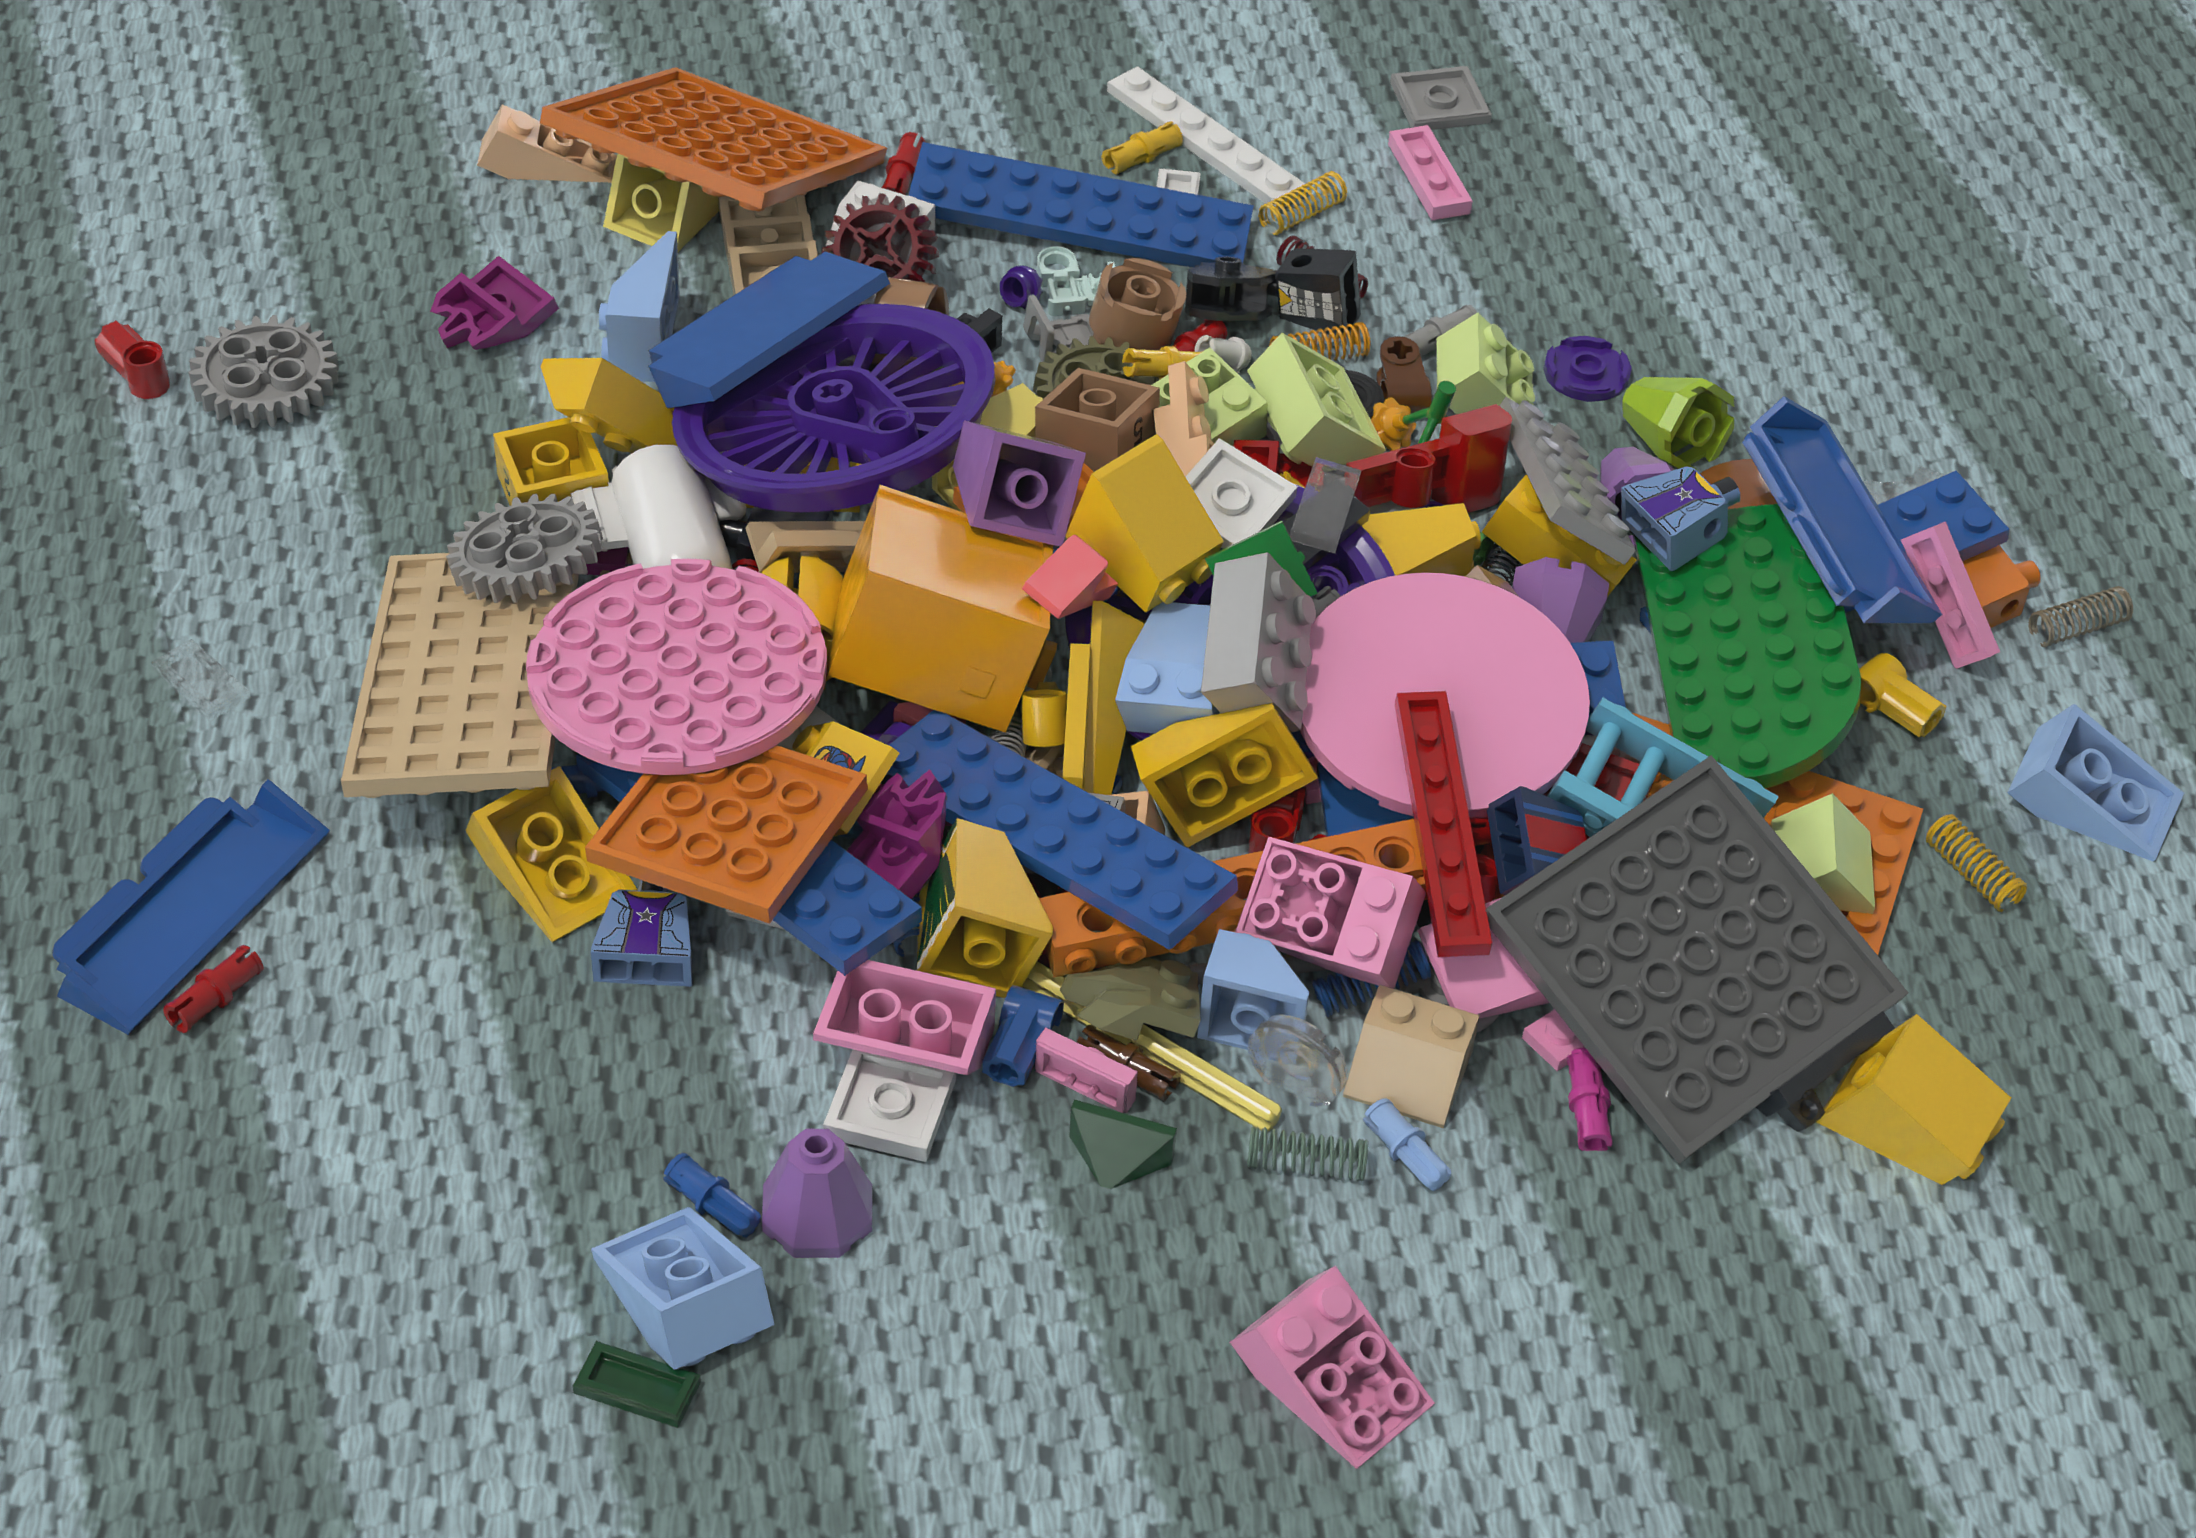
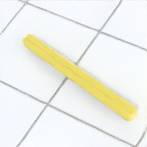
[1022,961,1282,1132]

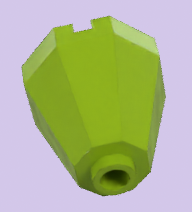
[1622,377,1734,470]

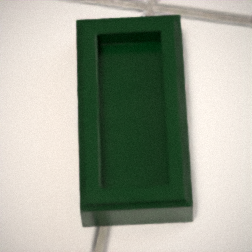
[572,1341,701,1428]

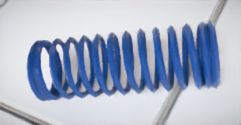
[1312,940,1432,1017]

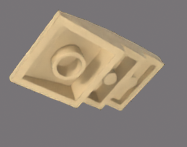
[719,195,818,295]

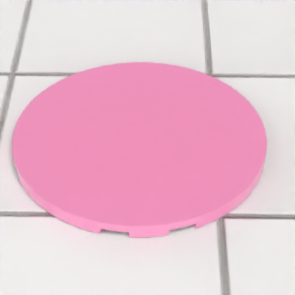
[526,559,827,775]
[1300,573,1590,818]

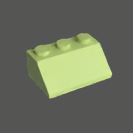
[1247,333,1386,469]

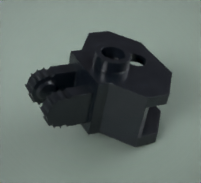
[1185,256,1276,322]

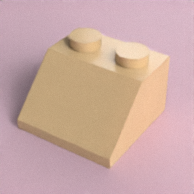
[1343,985,1480,1128]

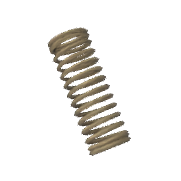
[2028,586,2133,647]

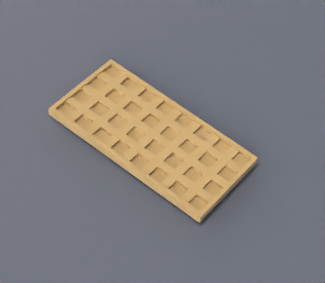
[341,553,579,798]

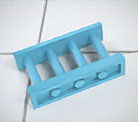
[1547,698,1778,837]

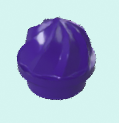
[999,265,1043,309]

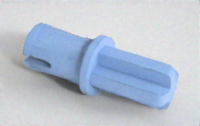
[1363,1098,1451,1191]

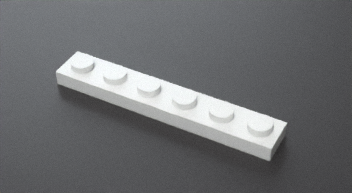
[1107,66,1305,210]

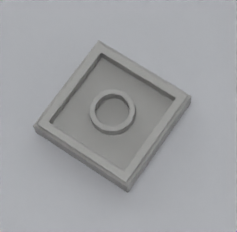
[1390,66,1492,130]

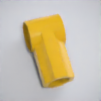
[1859,653,1947,737]
[1022,682,1067,747]

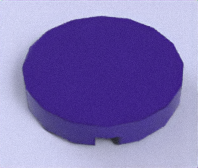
[1543,336,1632,402]

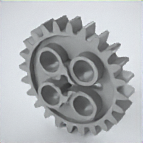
[188,315,339,428]
[446,494,603,603]

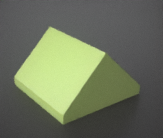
[1770,793,1875,914]

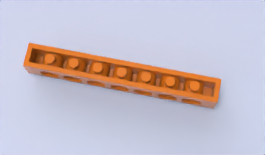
[1039,819,1428,977]

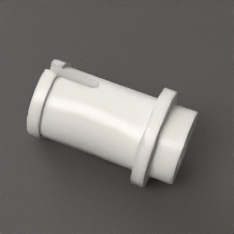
[1195,335,1251,372]

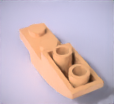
[1153,361,1214,476]

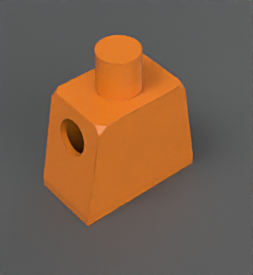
[1962,545,2040,628]

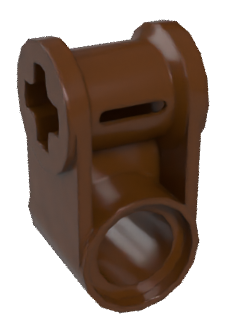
[1376,336,1432,413]

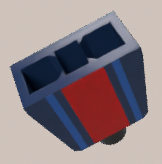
[1487,786,1586,895]

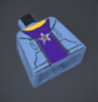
[1621,466,1741,571]
[591,880,693,987]

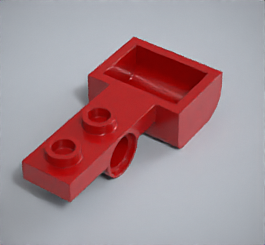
[1344,404,1512,513]

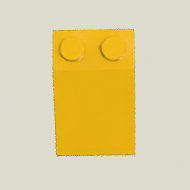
[1131,703,1318,848]
[465,766,638,943]

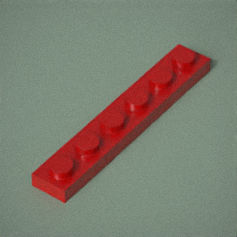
[1394,691,1492,957]

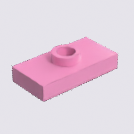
[1035,1028,1138,1113]

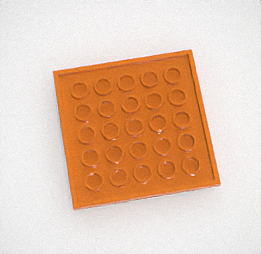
[540,67,887,211]

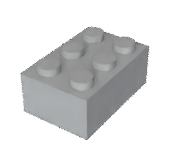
[1201,552,1316,732]

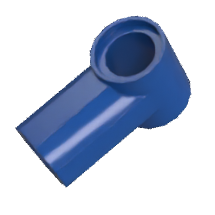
[982,985,1064,1087]

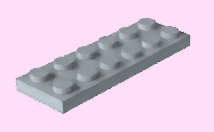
[1499,397,1636,565]

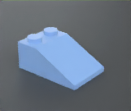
[599,231,680,382]
[1115,602,1221,734]
[2007,704,2184,861]
[591,1207,774,1370]

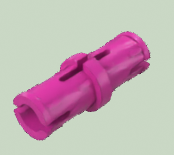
[1567,1047,1612,1151]

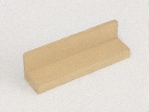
[745,521,865,573]

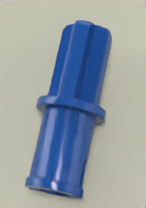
[663,1153,761,1237]

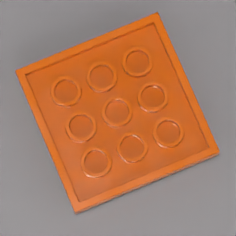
[585,745,868,924]

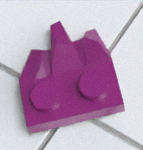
[430,255,559,350]
[847,769,946,899]

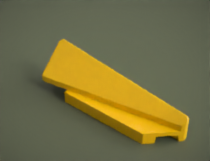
[1063,601,1144,795]

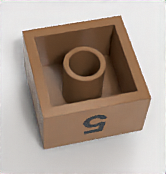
[1035,368,1160,471]

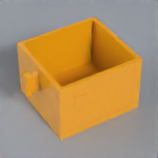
[828,485,1057,733]

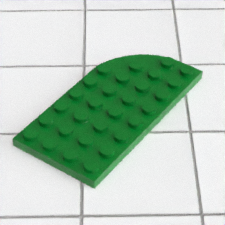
[1632,504,1861,788]

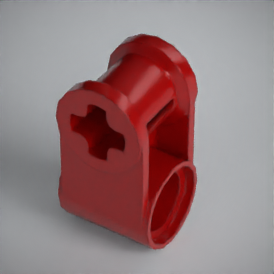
[1248,787,1306,854]

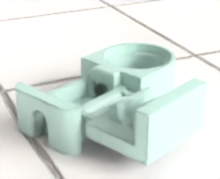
[1037,246,1115,316]

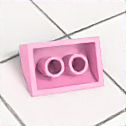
[813,960,996,1076]

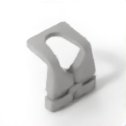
[1023,295,1093,362]

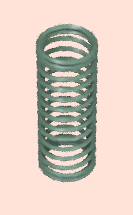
[1247,1125,1369,1181]

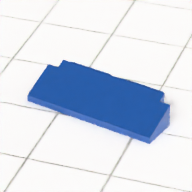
[648,252,890,408]
[1742,396,1943,623]
[52,779,330,1035]

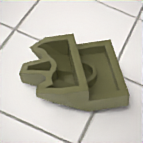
[1060,958,1201,1040]

